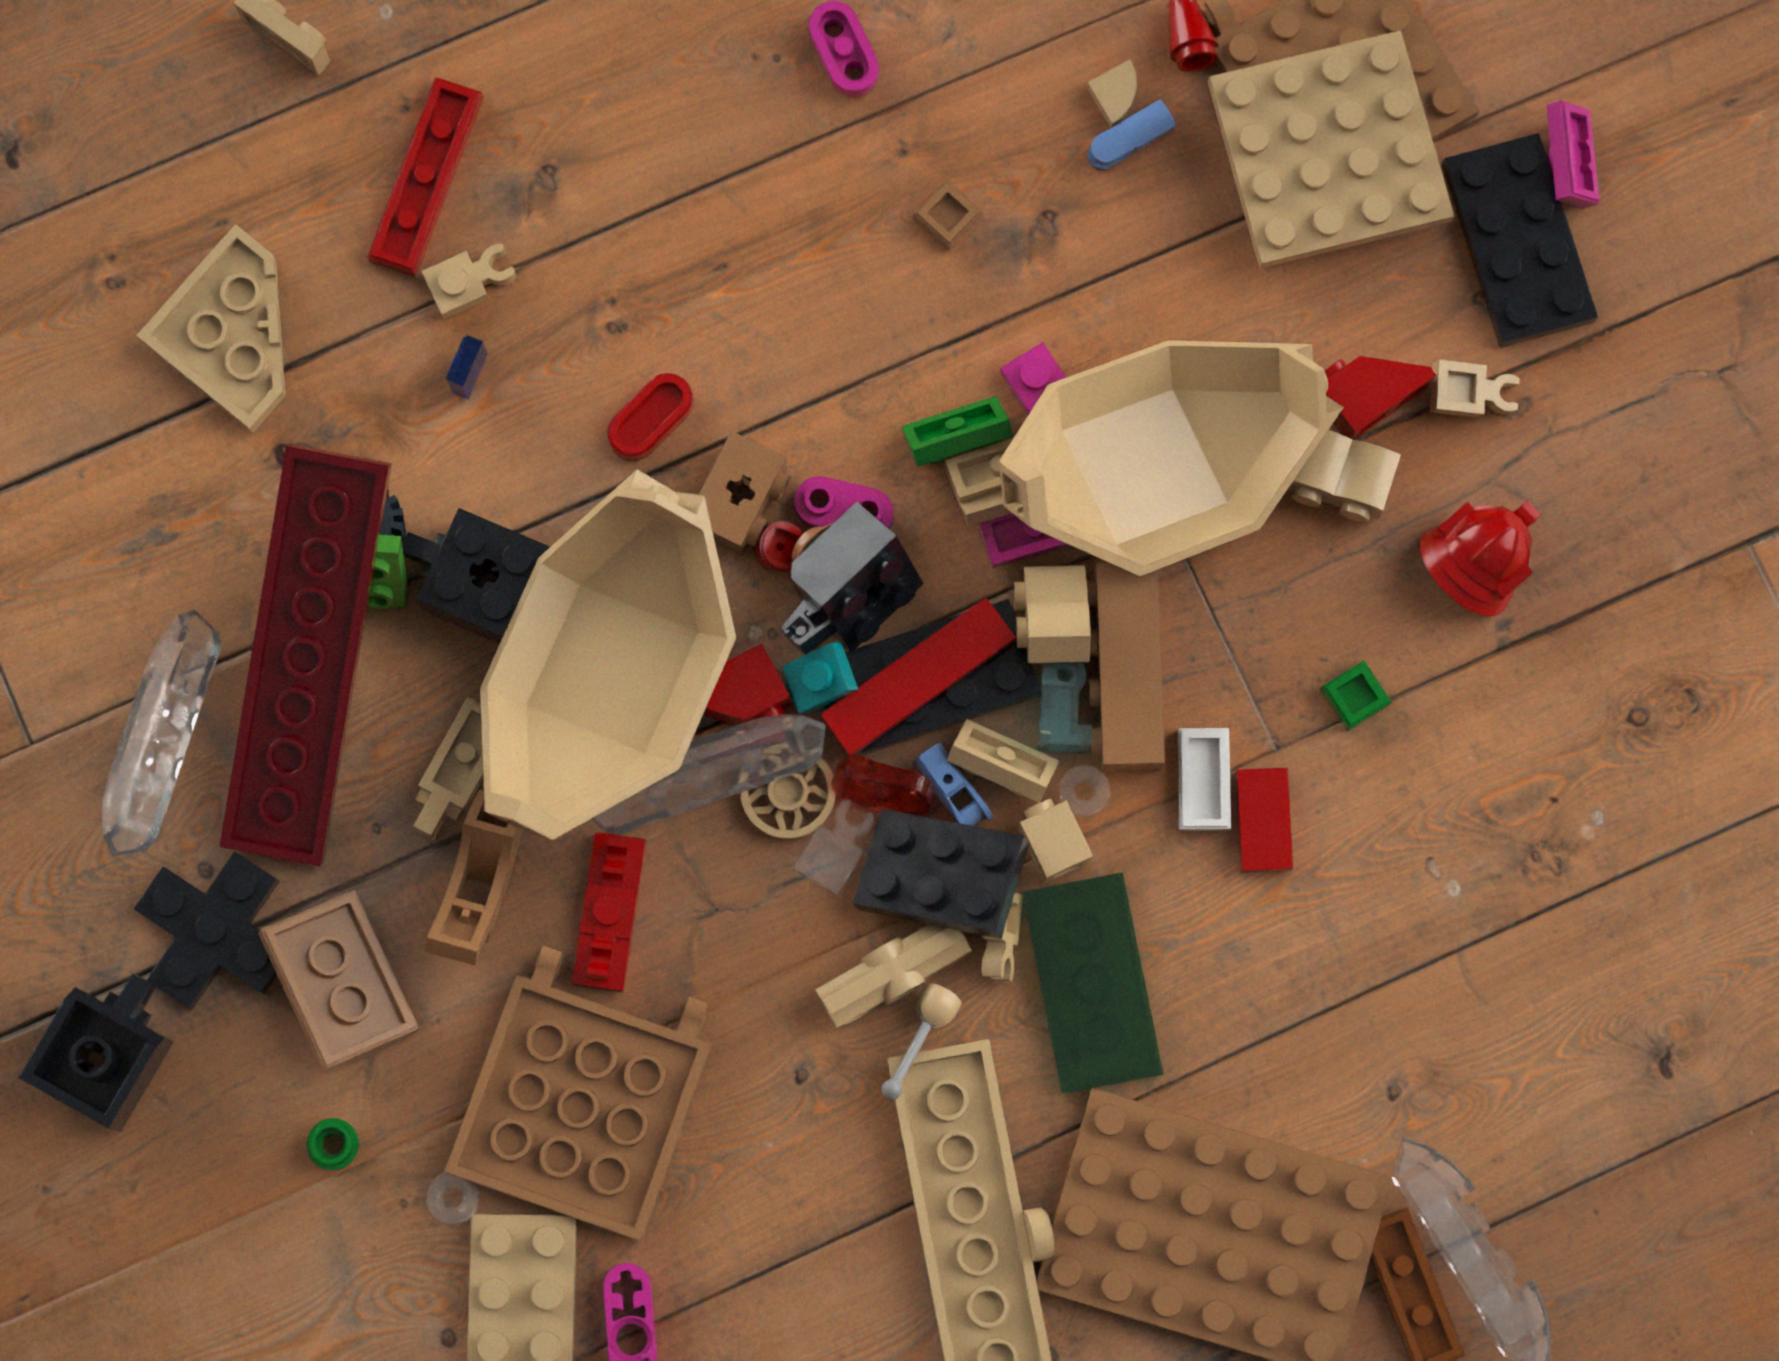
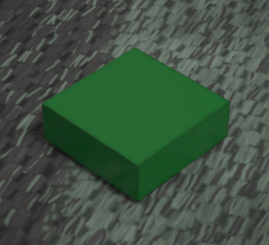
[1320,660,1392,732]

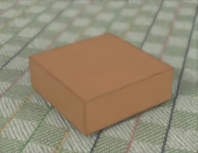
[913,179,983,251]

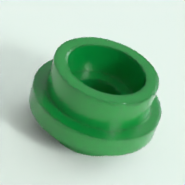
[307,1118,360,1171]

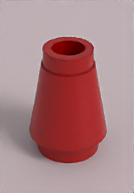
[1168,0,1218,72]

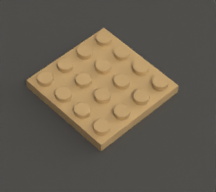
[1208,30,1454,269]

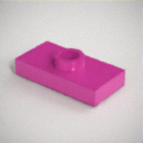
[1547,100,1599,208]

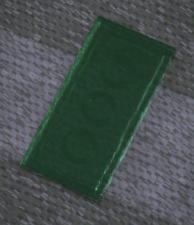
[1022,872,1164,1095]

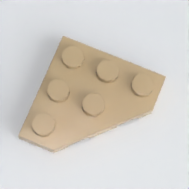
[136,224,286,433]

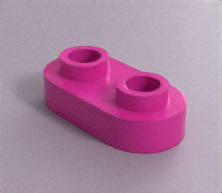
[809,1,879,97]
[794,476,894,529]

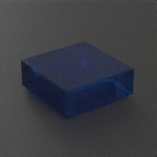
[446,335,488,399]

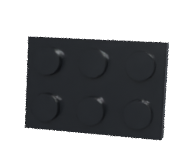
[853,809,1029,939]

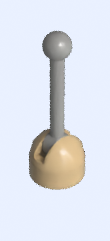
[882,983,962,1100]

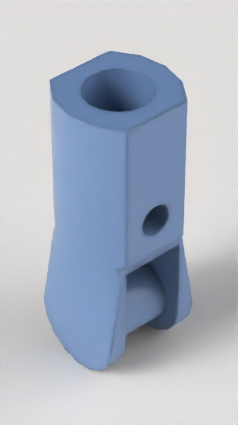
[1088,100,1176,170]
[913,743,994,826]

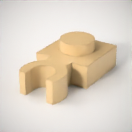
[421,244,517,320]
[1430,359,1520,418]
[982,892,1023,981]

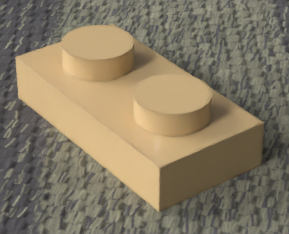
[233,0,331,76]
[946,719,1059,803]

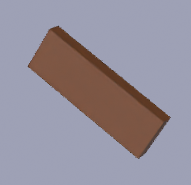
[1370,1207,1466,1361]

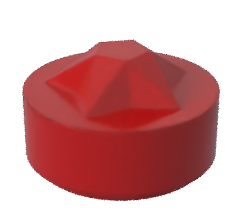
[753,521,803,573]

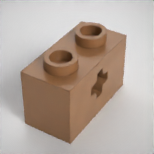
[699,431,791,556]

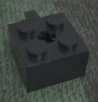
[781,501,924,655]
[402,508,550,644]
[18,974,174,1132]

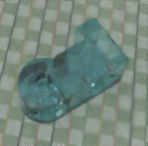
[1038,662,1092,754]

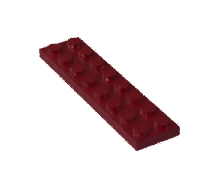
[219,443,392,867]

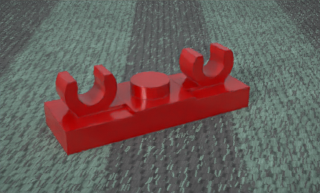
[572,832,647,992]

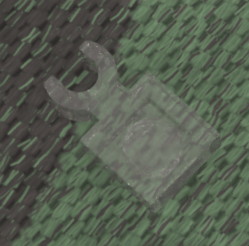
[793,799,874,897]

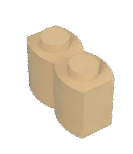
[1287,430,1401,522]
[1014,565,1091,663]

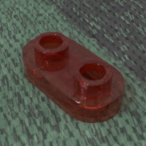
[831,756,935,816]

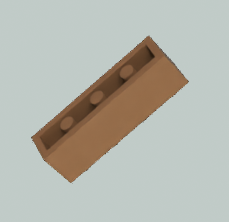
[1086,563,1165,772]

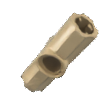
[815,924,971,1029]

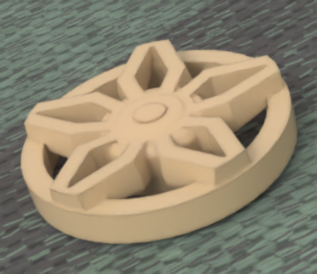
[740,744,836,840]

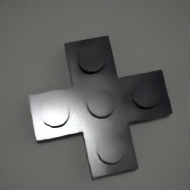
[134,851,280,1010]

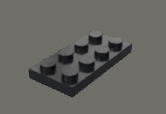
[1442,133,1598,348]
[830,599,1041,760]

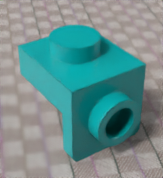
[782,642,858,713]

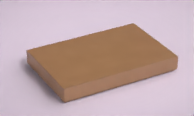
[258,890,419,1073]

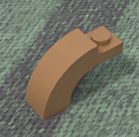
[425,789,522,965]

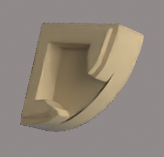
[1087,59,1137,128]

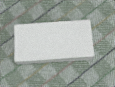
[1177,728,1231,832]

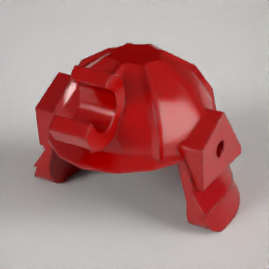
[1420,500,1541,616]

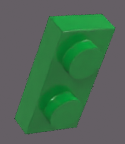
[902,396,1013,467]

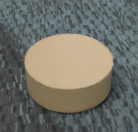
[1023,1207,1054,1262]

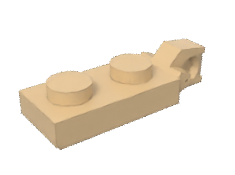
[413,697,484,840]

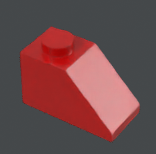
[1325,356,1436,440]
[703,643,792,729]

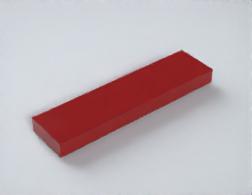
[367,77,483,277]
[820,597,1016,758]

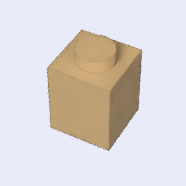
[1018,799,1093,884]

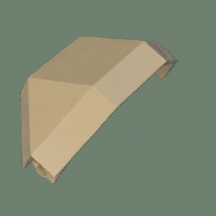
[999,340,1344,576]
[480,469,736,840]

